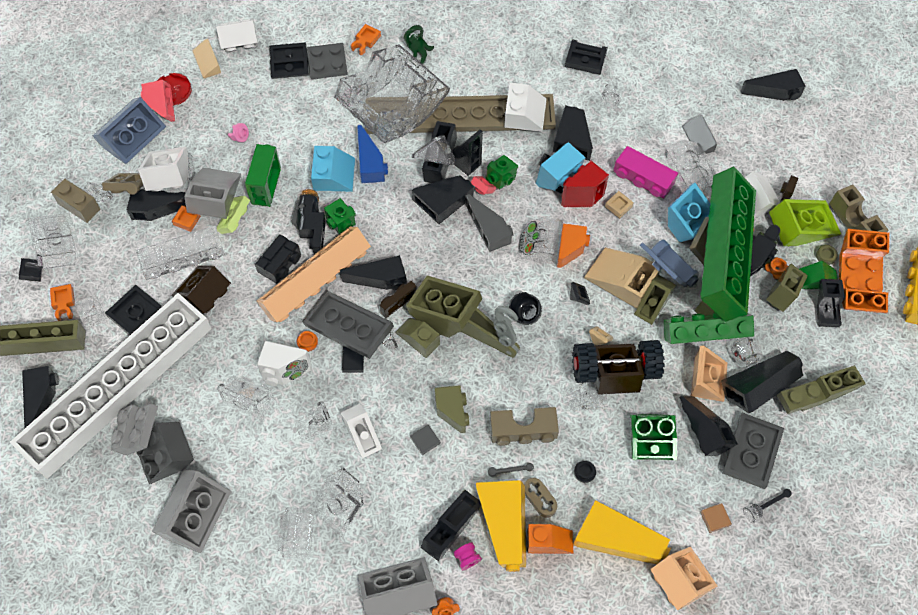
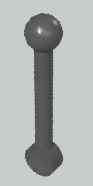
[488,463,534,477]

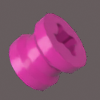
[453,542,482,571]

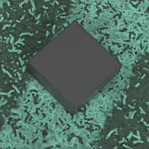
[410,424,441,455]

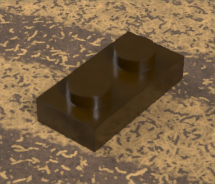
[379,281,417,319]

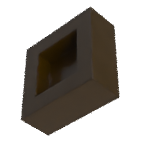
[780,175,798,201]

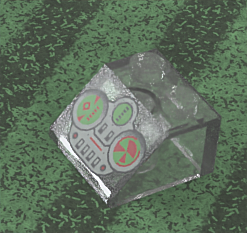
[517,217,563,265]

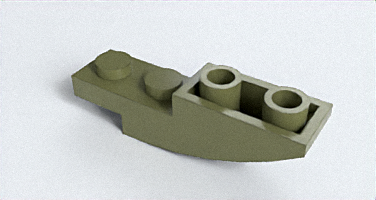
[777,365,866,414]

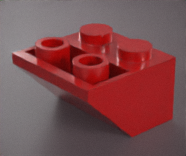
[561,161,609,207]

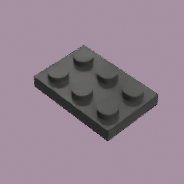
[722,413,784,489]

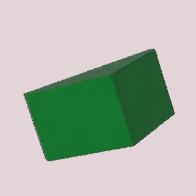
[799,261,838,289]

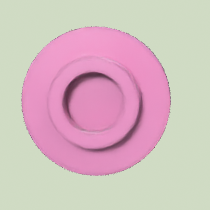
[228,123,249,142]

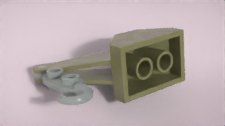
[406,275,520,358]

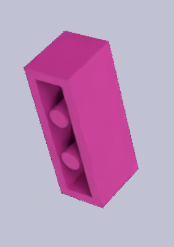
[613,146,678,199]

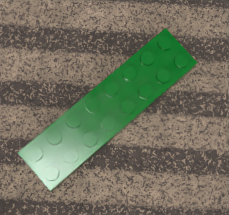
[700,166,756,322]

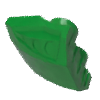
[630,414,677,460]

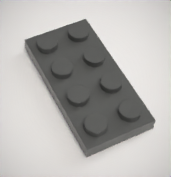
[303,291,394,359]

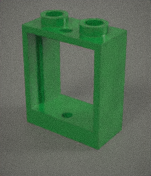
[245,144,281,207]

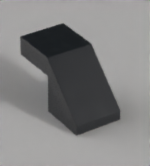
[817,279,845,328]

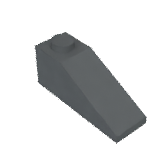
[465,194,514,252]

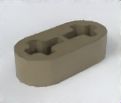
[524,478,557,518]

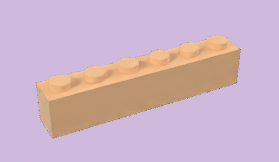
[256,226,371,322]

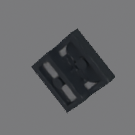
[269,42,309,79]

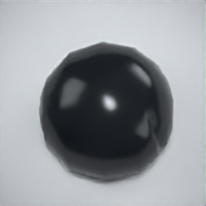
[509,292,542,325]

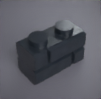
[255,234,301,284]

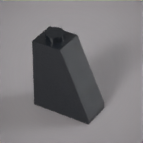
[553,105,593,161]
[412,175,474,224]

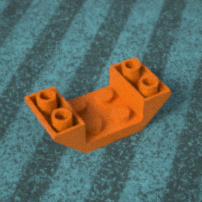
[839,229,890,314]

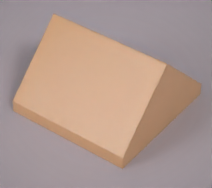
[691,345,728,402]

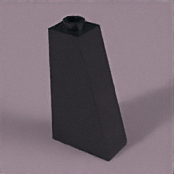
[721,351,803,413]

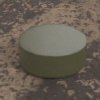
[816,245,838,265]

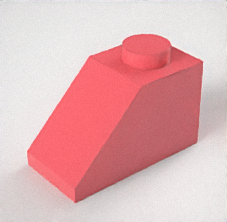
[141,80,175,122]

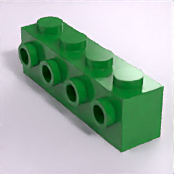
[663,312,754,344]

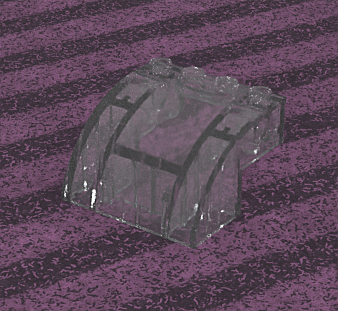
[334,44,450,143]

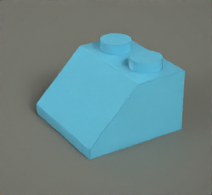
[536,142,585,190]
[311,146,355,192]
[668,183,710,242]

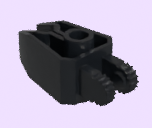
[750,224,780,277]

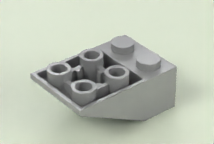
[184,167,241,219]

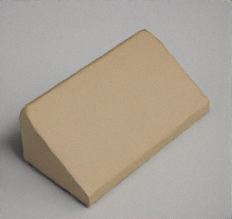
[192,39,221,79]

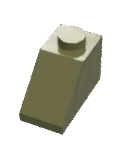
[766,264,808,312]
[634,275,677,325]
[395,318,440,358]

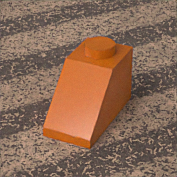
[557,223,590,268]
[527,524,574,554]

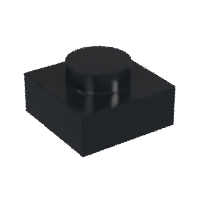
[19,258,43,282]

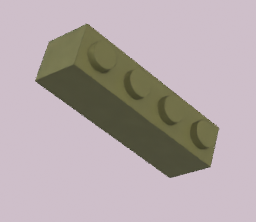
[0,320,86,356]

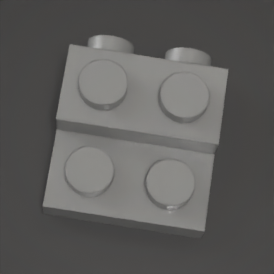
[111,403,158,455]

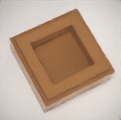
[700,503,732,533]

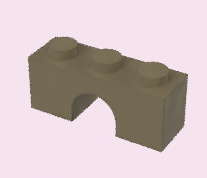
[829,184,889,232]
[490,407,559,446]

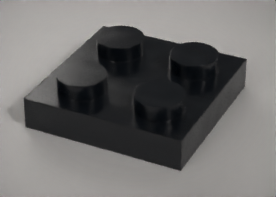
[105,285,162,336]

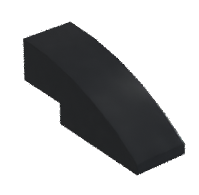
[420,490,482,562]

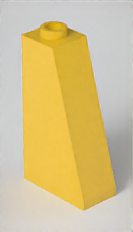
[476,480,526,572]
[573,500,671,565]

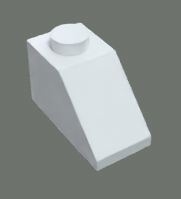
[341,404,382,459]

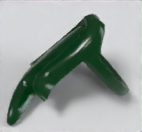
[403,25,434,66]

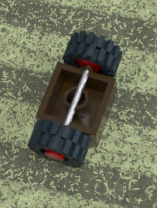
[572,340,665,395]

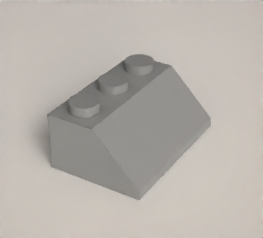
[152,470,232,553]
[358,557,438,615]

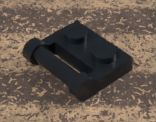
[565,39,608,75]

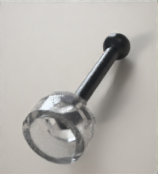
[743,489,792,524]

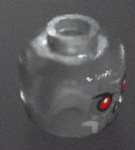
[731,337,763,368]

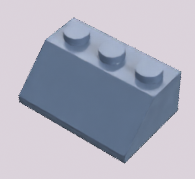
[92,97,167,164]

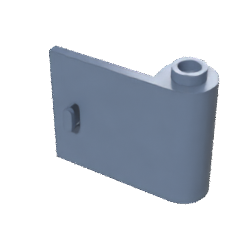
[640,239,699,287]

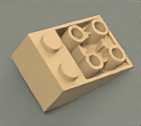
[584,247,660,308]

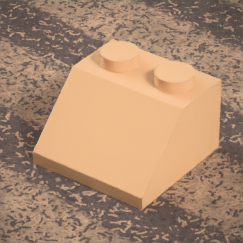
[650,547,718,610]

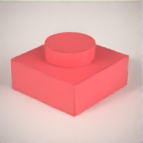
[471,176,496,195]

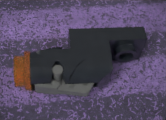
[291,189,326,255]

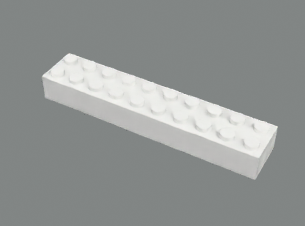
[10,293,212,479]

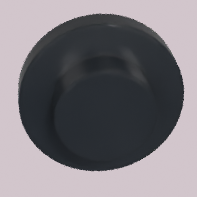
[574,461,596,483]

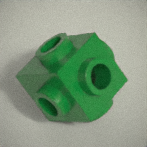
[485,155,518,190]
[324,198,356,235]

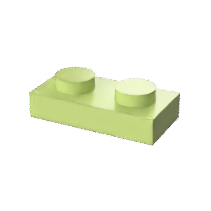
[216,196,250,234]

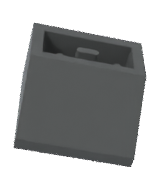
[137,422,194,484]

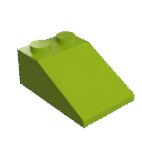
[769,199,841,246]

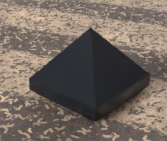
[570,282,590,305]

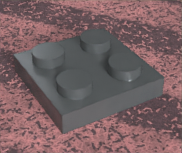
[307,43,348,80]

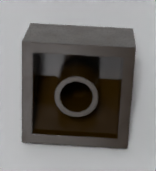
[171,265,231,314]

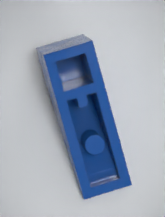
[357,125,388,183]

